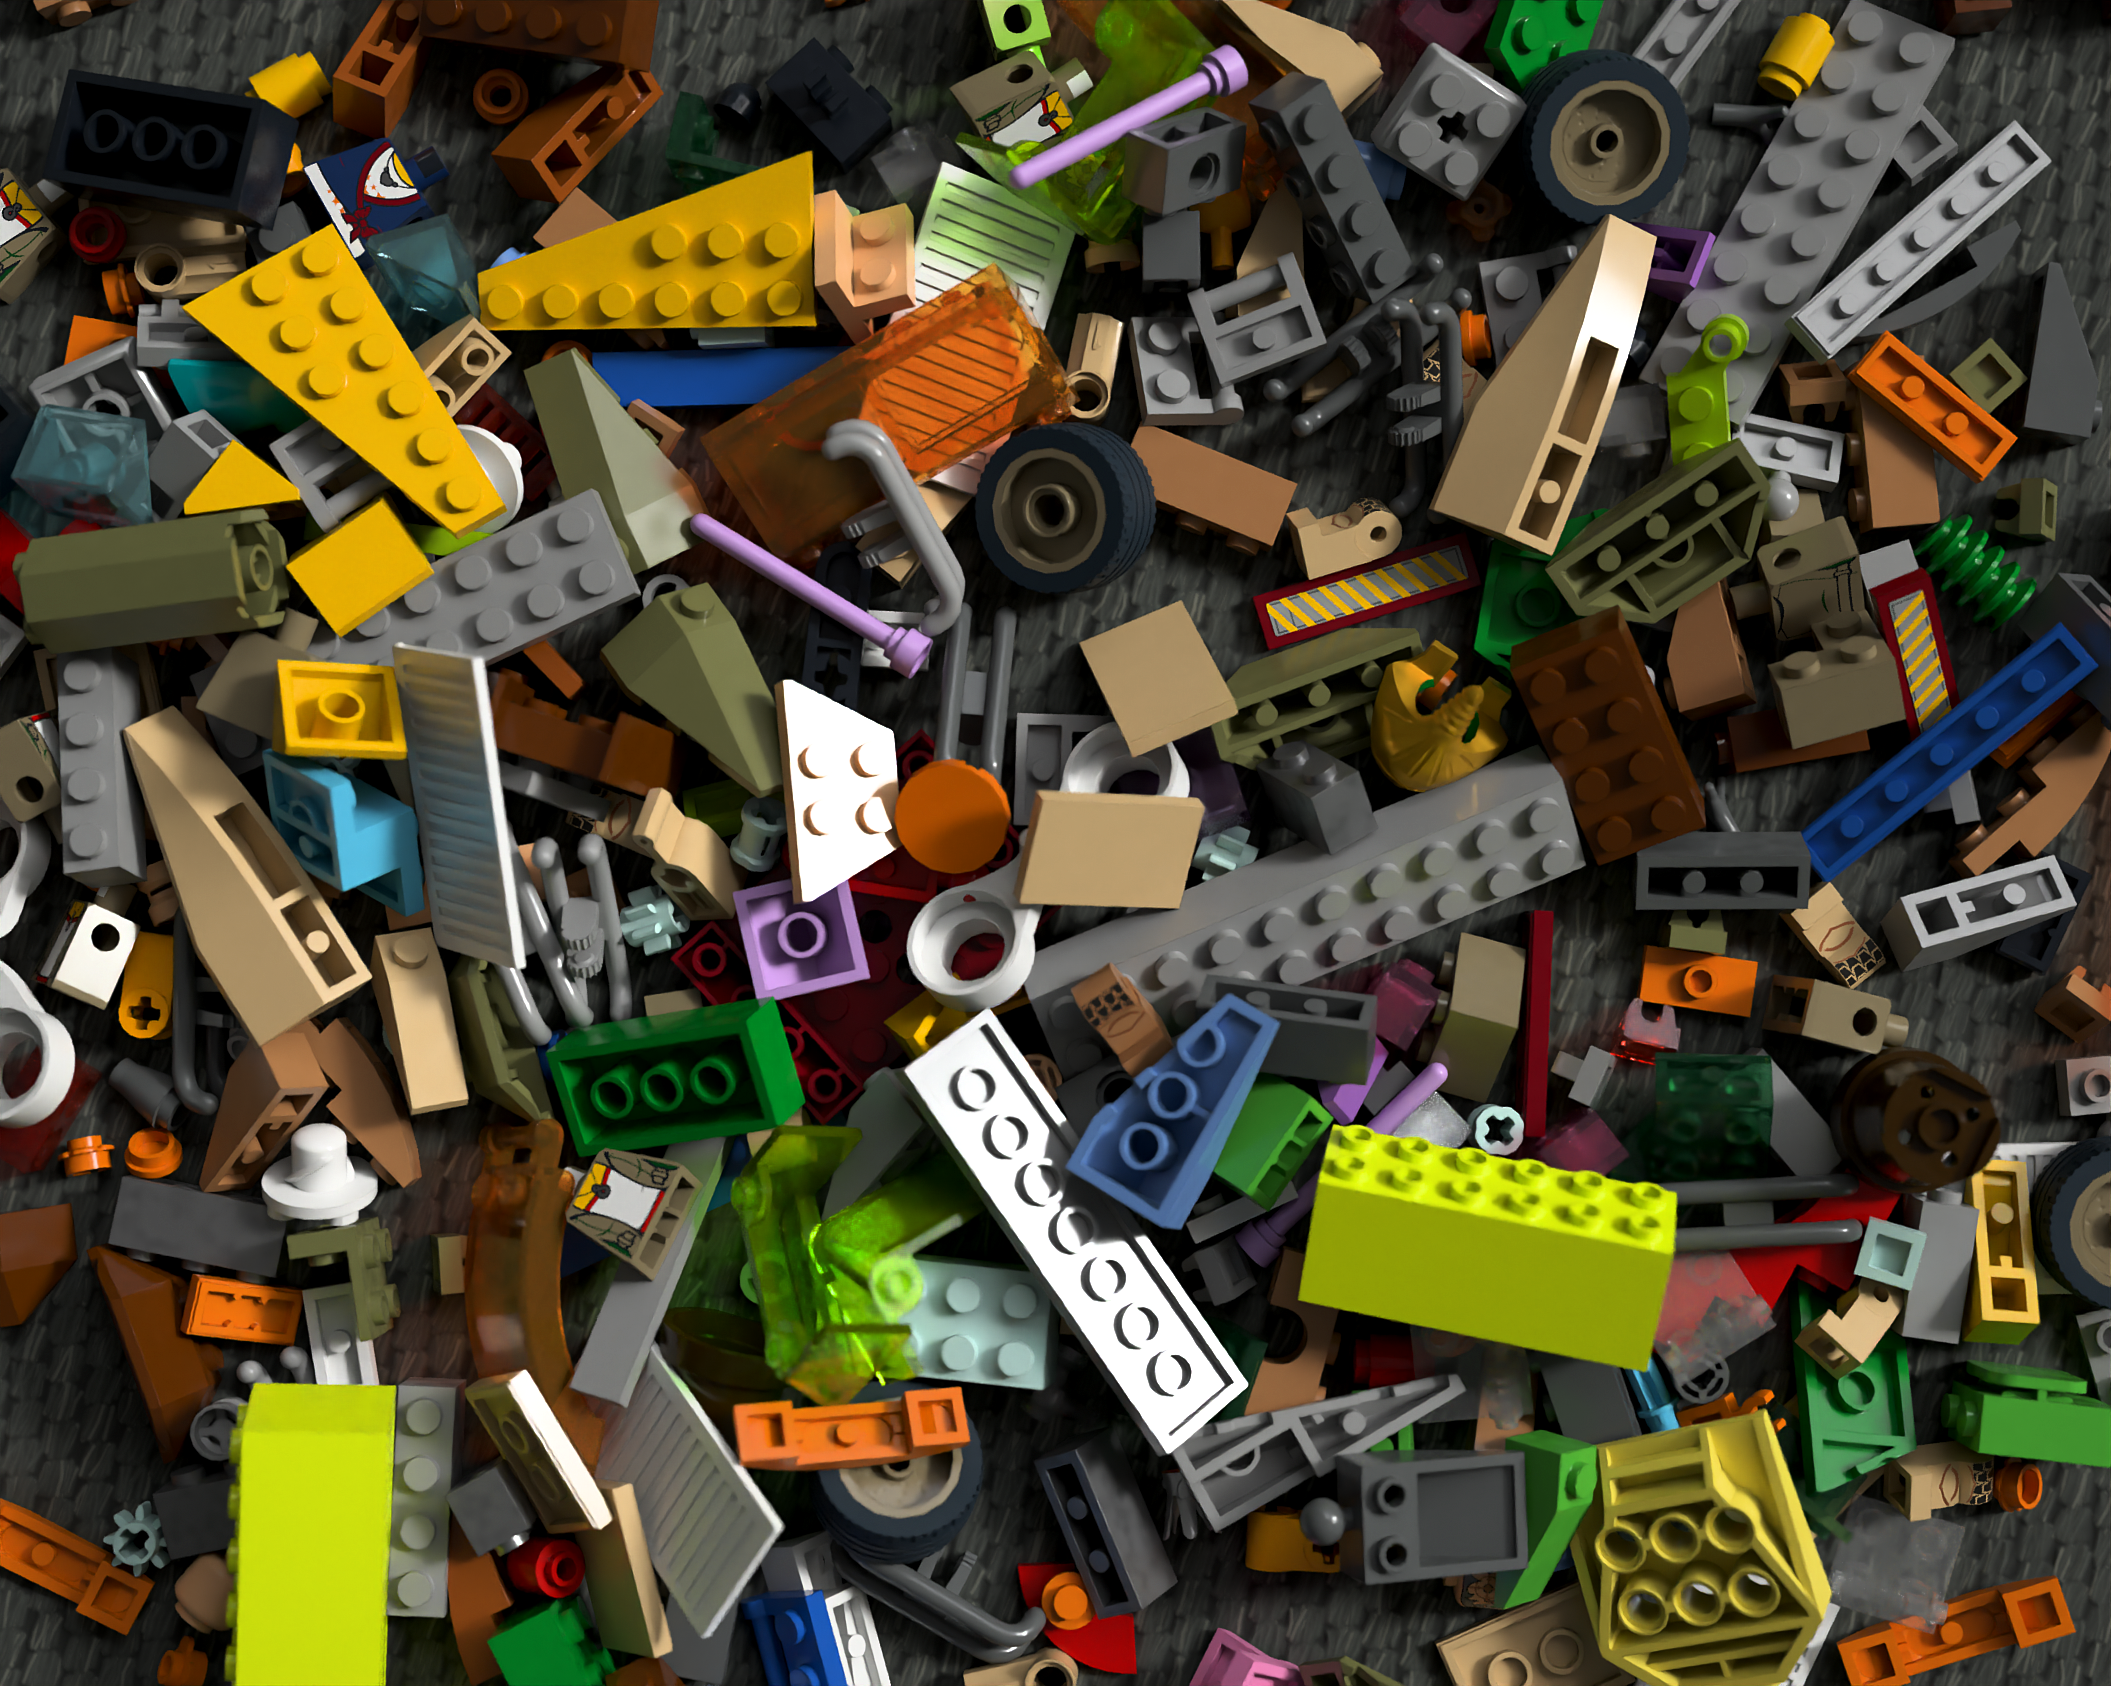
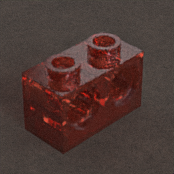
[0,1046,103,1173]

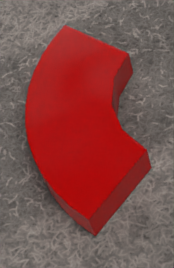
[1018,1560,1137,1674]

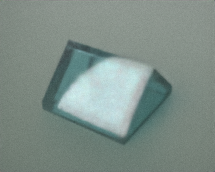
[364,213,494,335]
[11,404,153,527]

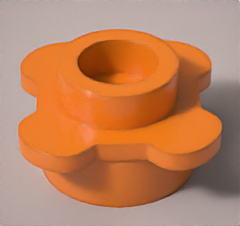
[157,1636,208,1686]

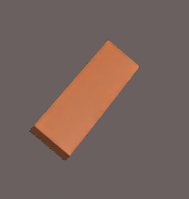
[1846,330,2018,484]

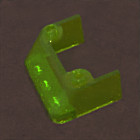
[955,0,1219,245]
[731,1125,912,1406]
[809,1149,988,1386]

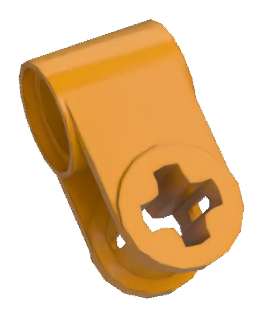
[118,931,173,1040]
[1245,1505,1340,1573]

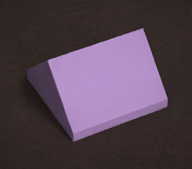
[732,878,870,1000]

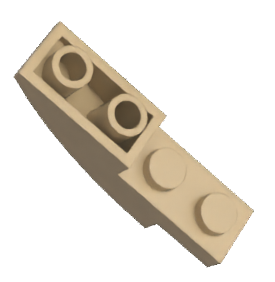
[324,314,512,495]

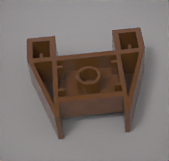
[485,667,699,807]

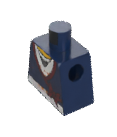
[302,137,450,271]

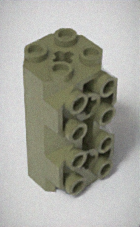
[13,508,292,654]

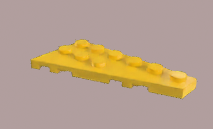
[477,151,819,331]
[182,224,507,540]

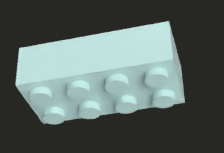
[819,1246,1060,1390]

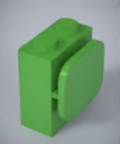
[1211,1072,1334,1212]
[1940,1360,2111,1468]

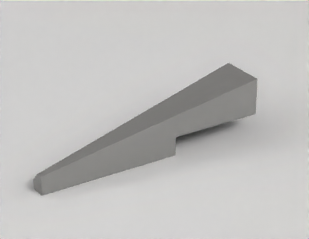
[1171,1372,1466,1533]

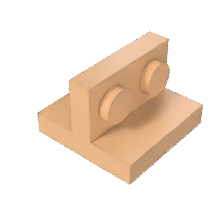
[814,190,916,351]

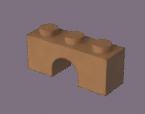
[1237,1245,1347,1416]

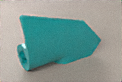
[168,359,311,436]

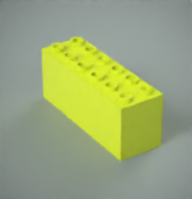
[1298,1124,1677,1372]
[225,1383,396,1686]

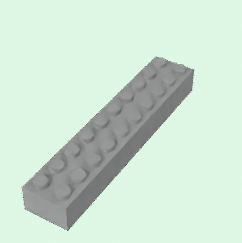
[1023,744,1586,1082]

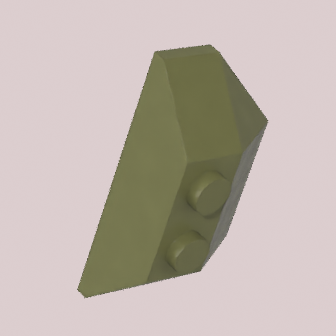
[1544,437,1771,624]
[1209,628,1425,772]
[447,953,565,1131]

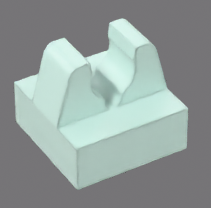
[1854,1216,1927,1291]

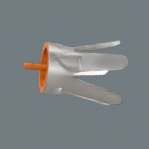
[1162,1469,1222,1540]

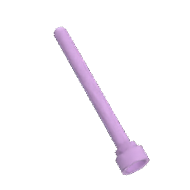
[1008,45,1248,190]
[690,513,933,679]
[1235,1062,1448,1268]

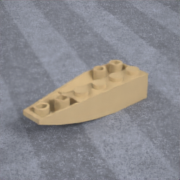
[1429,214,1657,556]
[122,705,373,1049]

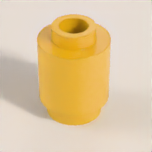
[1757,12,1835,101]
[244,51,333,119]

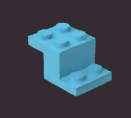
[262,748,425,917]

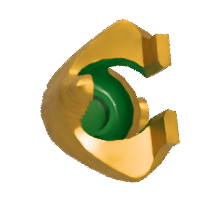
[1370,639,1511,792]

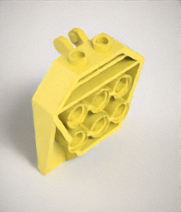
[1569,1409,1832,1686]

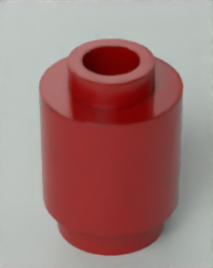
[1353,1333,1435,1390]
[506,1536,585,1598]

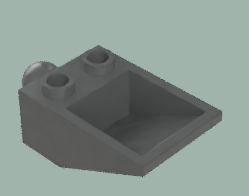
[1300,1450,1528,1585]

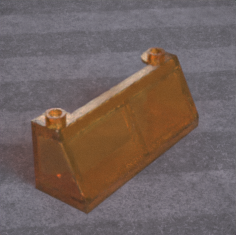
[700,262,1081,570]

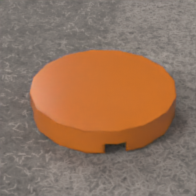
[894,759,1011,874]

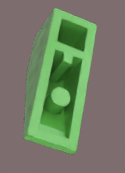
[1494,1430,1597,1610]

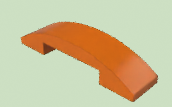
[732,1387,970,1470]
[0,1498,155,1636]
[1836,1575,2076,1686]

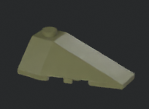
[523,347,711,575]
[600,582,784,798]

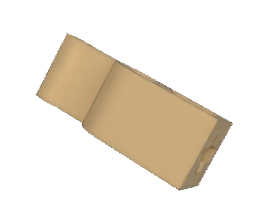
[632,788,749,921]

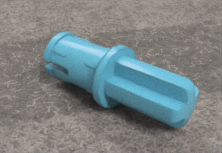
[1624,1354,1681,1433]

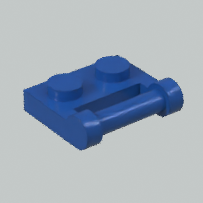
[740,1589,848,1686]

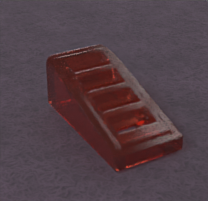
[452,382,557,502]

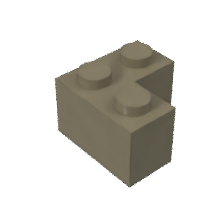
[1768,610,1906,749]
[1415,932,1526,1103]

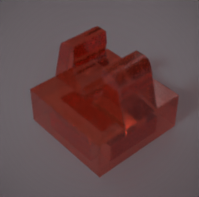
[1609,998,1681,1067]

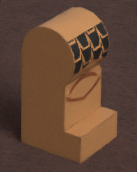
[1071,962,1174,1079]

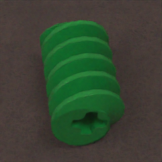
[1912,512,2037,633]

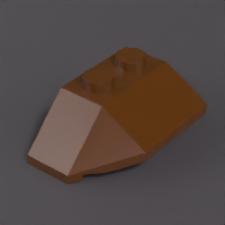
[0,1203,78,1327]
[86,1243,224,1464]

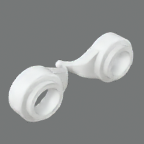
[907,721,1189,1012]
[0,796,75,1128]

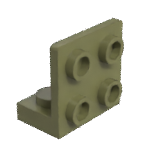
[286,1216,401,1342]

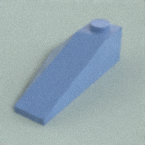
[1065,993,1280,1229]

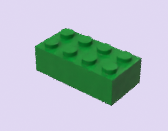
[545,996,806,1157]
[487,1595,617,1686]

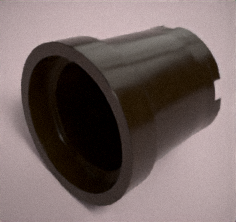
[1830,1047,2001,1194]
[656,1307,805,1478]

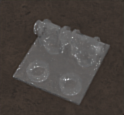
[1653,1249,1776,1387]
[1410,1324,1533,1430]
[1828,1493,1966,1634]

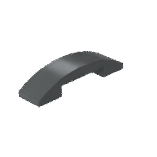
[1845,220,2021,346]

